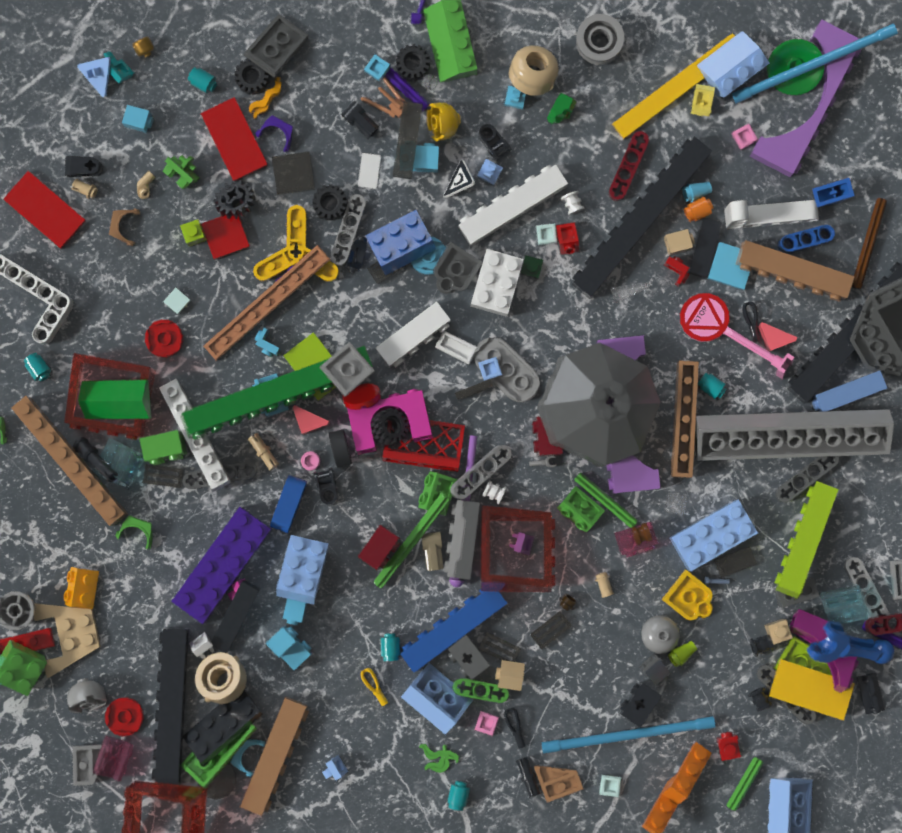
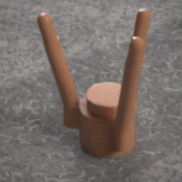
[361,78,409,118]

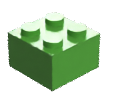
[139,430,187,465]
[0,640,47,696]

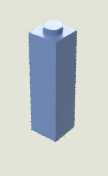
[812,371,887,412]

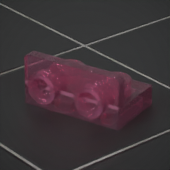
[614,521,659,558]
[93,735,133,782]

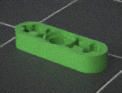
[453,678,509,703]

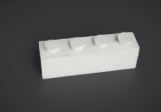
[376,302,451,368]

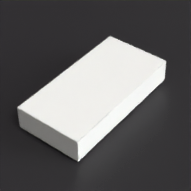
[435,331,478,365]

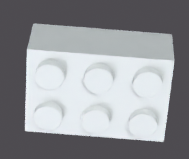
[471,249,524,317]

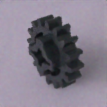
[213,180,256,219]

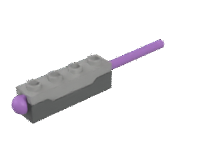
[444,435,480,587]

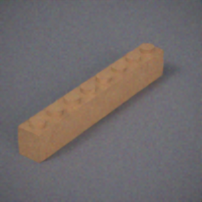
[11,396,128,526]

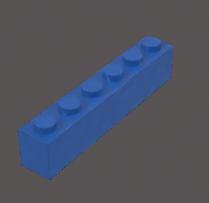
[400,584,508,672]

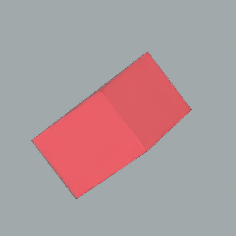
[758,322,797,352]
[293,405,330,435]

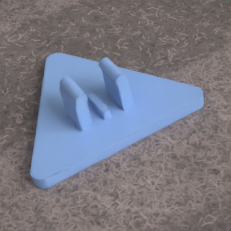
[78,57,111,97]

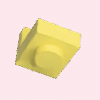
[691,84,715,116]

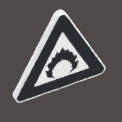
[443,160,475,198]

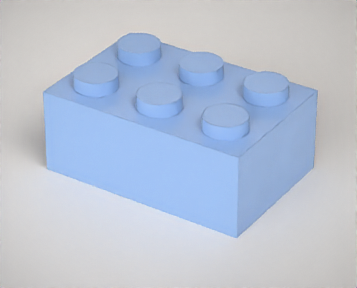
[276,535,328,605]

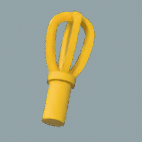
[360,668,388,706]

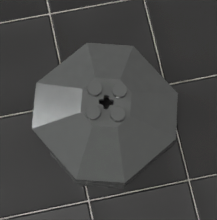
[537,343,661,467]

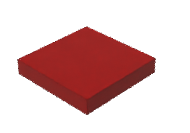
[201,215,250,260]

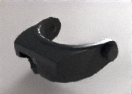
[346,236,367,273]

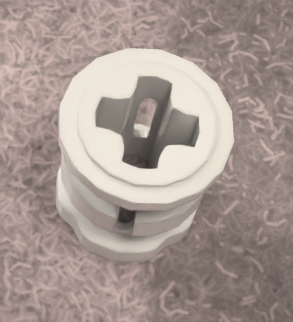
[561,191,585,215]
[482,480,507,504]

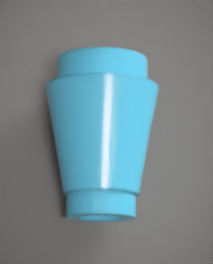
[682,182,712,202]

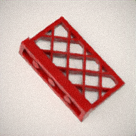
[382,416,465,472]

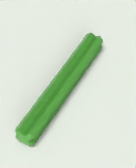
[574,473,637,528]

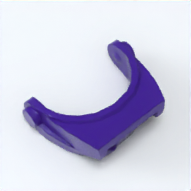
[256,115,293,153]

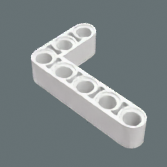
[724,200,819,229]
[0,254,73,345]

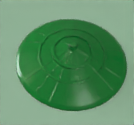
[767,39,825,95]

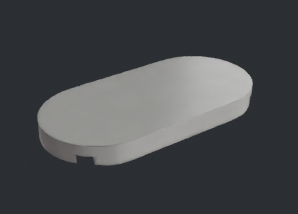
[474,337,540,402]

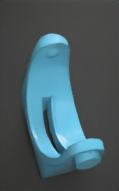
[230,739,266,777]

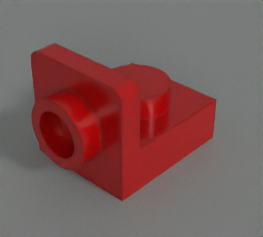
[556,222,579,254]
[716,731,741,761]

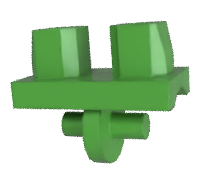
[163,155,200,189]

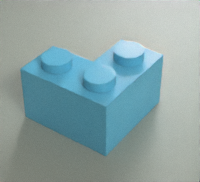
[266,626,312,670]

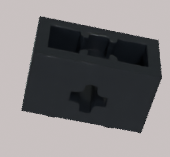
[619,682,662,728]

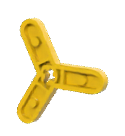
[253,205,339,282]

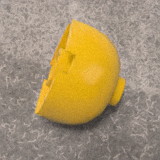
[427,102,461,141]

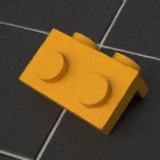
[64,567,99,609]

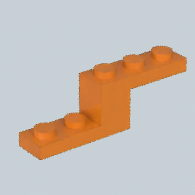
[642,742,712,833]

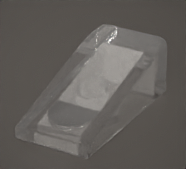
[610,281,652,303]

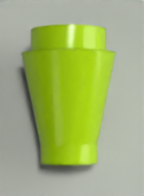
[668,641,697,667]

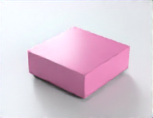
[732,124,758,150]
[475,711,499,736]

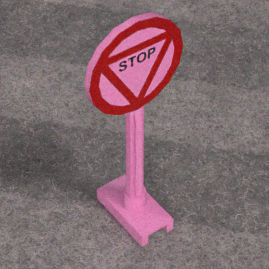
[680,293,794,379]

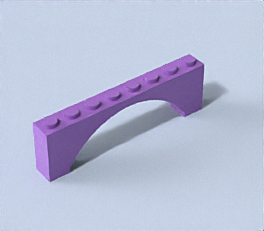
[749,20,862,177]
[596,335,660,494]

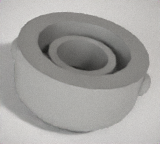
[574,14,626,65]

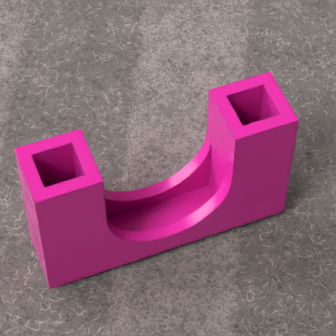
[347,389,433,455]

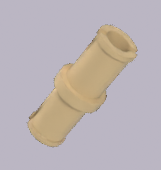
[248,433,279,471]

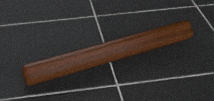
[851,198,887,289]

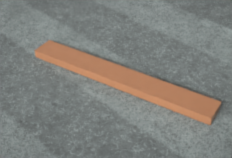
[204,245,331,361]

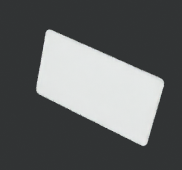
[358,153,381,189]

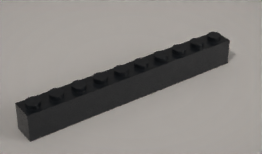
[572,136,712,299]
[787,261,902,404]

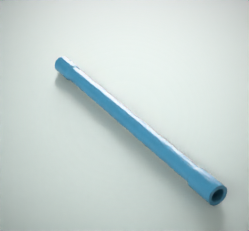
[732,23,898,104]
[541,716,715,754]

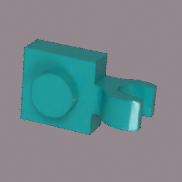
[103,51,134,83]

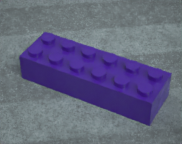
[171,507,273,624]

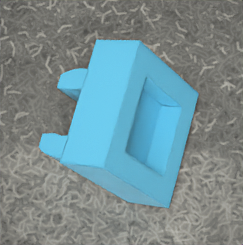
[364,55,391,82]
[504,86,526,109]

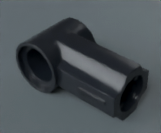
[341,100,379,139]

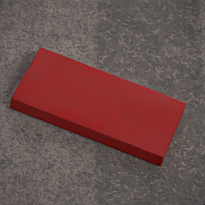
[200,97,268,182]
[3,171,86,249]

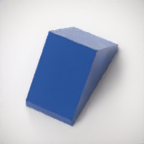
[812,178,855,207]

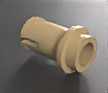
[72,179,98,199]
[595,572,614,598]

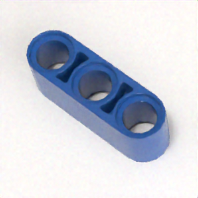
[778,225,835,254]
[270,475,307,534]

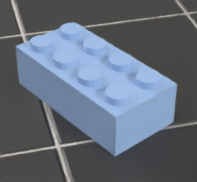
[669,499,758,571]

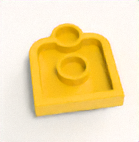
[661,570,713,620]

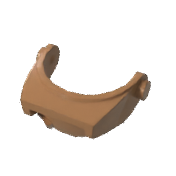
[109,209,141,246]

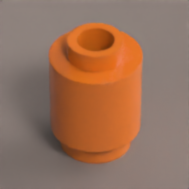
[684,197,714,222]

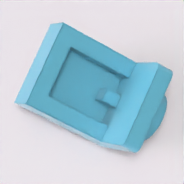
[255,327,281,357]

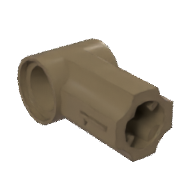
[422,531,444,571]

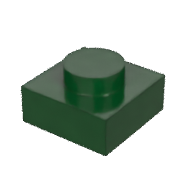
[520,255,543,279]

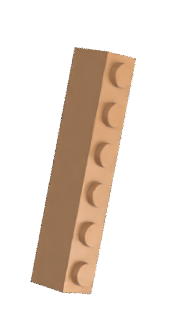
[735,240,855,302]
[671,361,699,478]
[240,696,309,816]

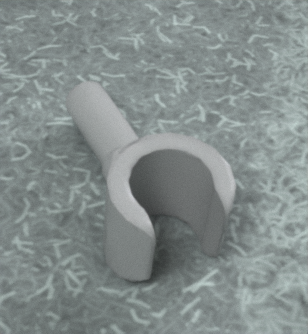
[529,456,557,468]

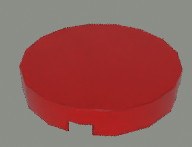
[145,319,183,358]
[342,383,381,410]
[105,697,144,736]

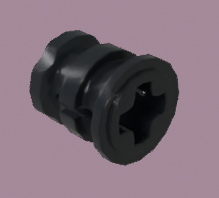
[749,634,774,657]
[748,686,773,712]

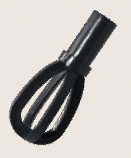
[742,302,760,342]
[504,708,526,749]

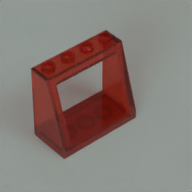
[64,353,156,440]
[481,506,555,592]
[122,781,207,833]

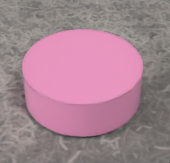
[301,451,320,471]

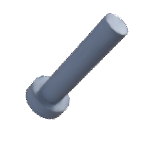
[704,577,730,585]

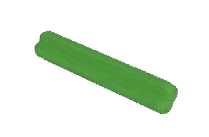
[727,757,763,811]

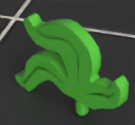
[419,744,459,773]

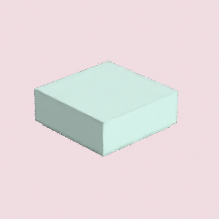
[536,224,557,245]
[163,288,191,315]
[599,775,621,797]

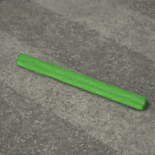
[374,493,450,589]

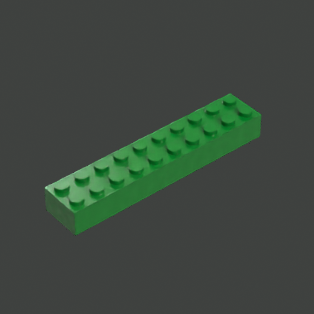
[180,346,373,440]

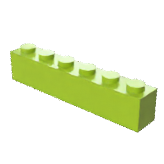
[774,481,839,599]

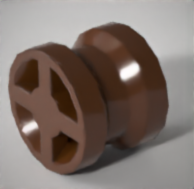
[631,523,652,546]

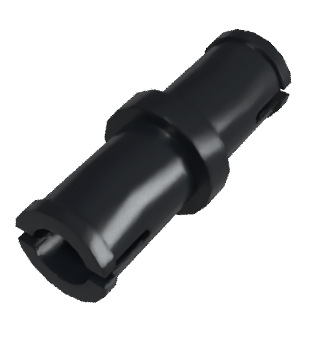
[516,757,541,798]

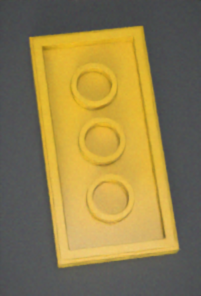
[769,659,855,721]

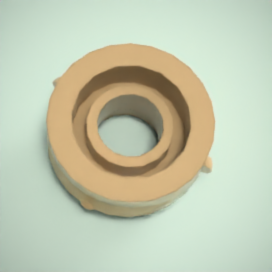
[509,45,559,96]
[195,652,247,704]

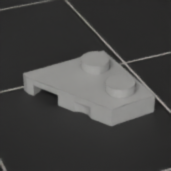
[72,744,110,786]

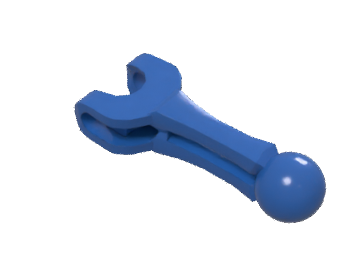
[807,621,894,664]

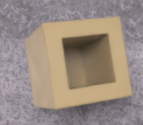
[664,229,695,256]
[764,619,792,644]
[495,660,525,691]

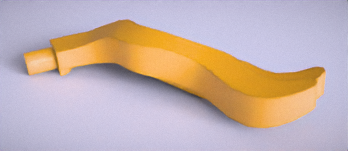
[249,77,281,119]

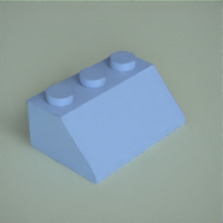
[697,31,769,97]
[401,663,473,734]
[768,778,813,833]

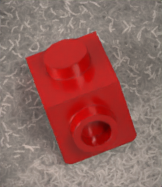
[664,256,690,286]

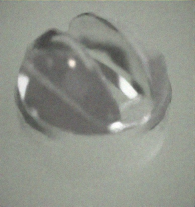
[421,74,438,91]

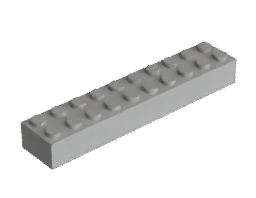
[694,409,894,461]

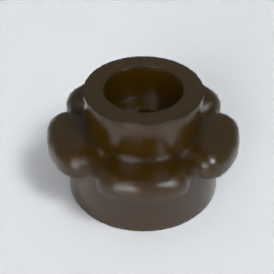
[559,593,577,611]

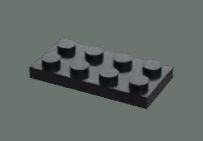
[182,689,263,766]

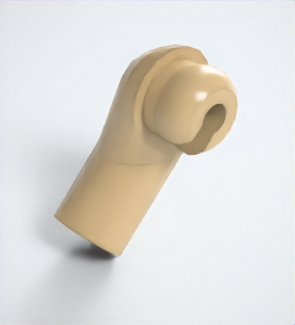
[137,171,156,199]

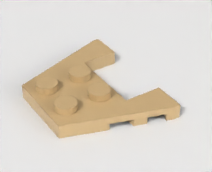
[34,603,101,678]

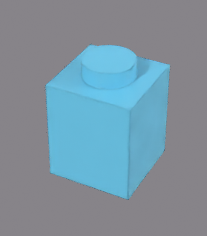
[122,105,153,133]
[283,599,307,625]

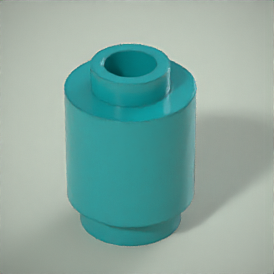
[187,67,217,94]
[24,353,51,382]
[698,372,727,399]
[380,633,400,661]
[447,781,470,811]

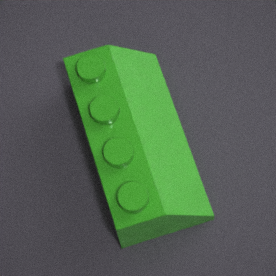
[423,0,477,83]

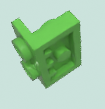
[418,471,457,516]
[557,486,605,532]

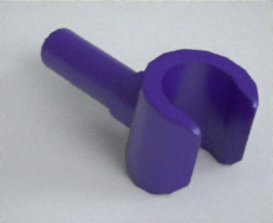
[411,0,426,24]

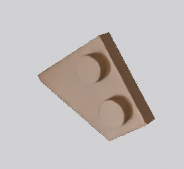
[534,765,583,803]

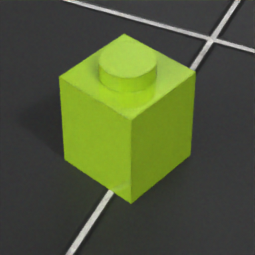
[180,219,207,247]

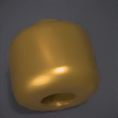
[133,36,154,57]

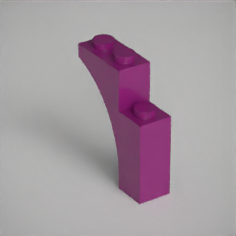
[789,609,859,693]

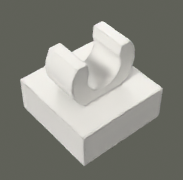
[189,632,214,659]

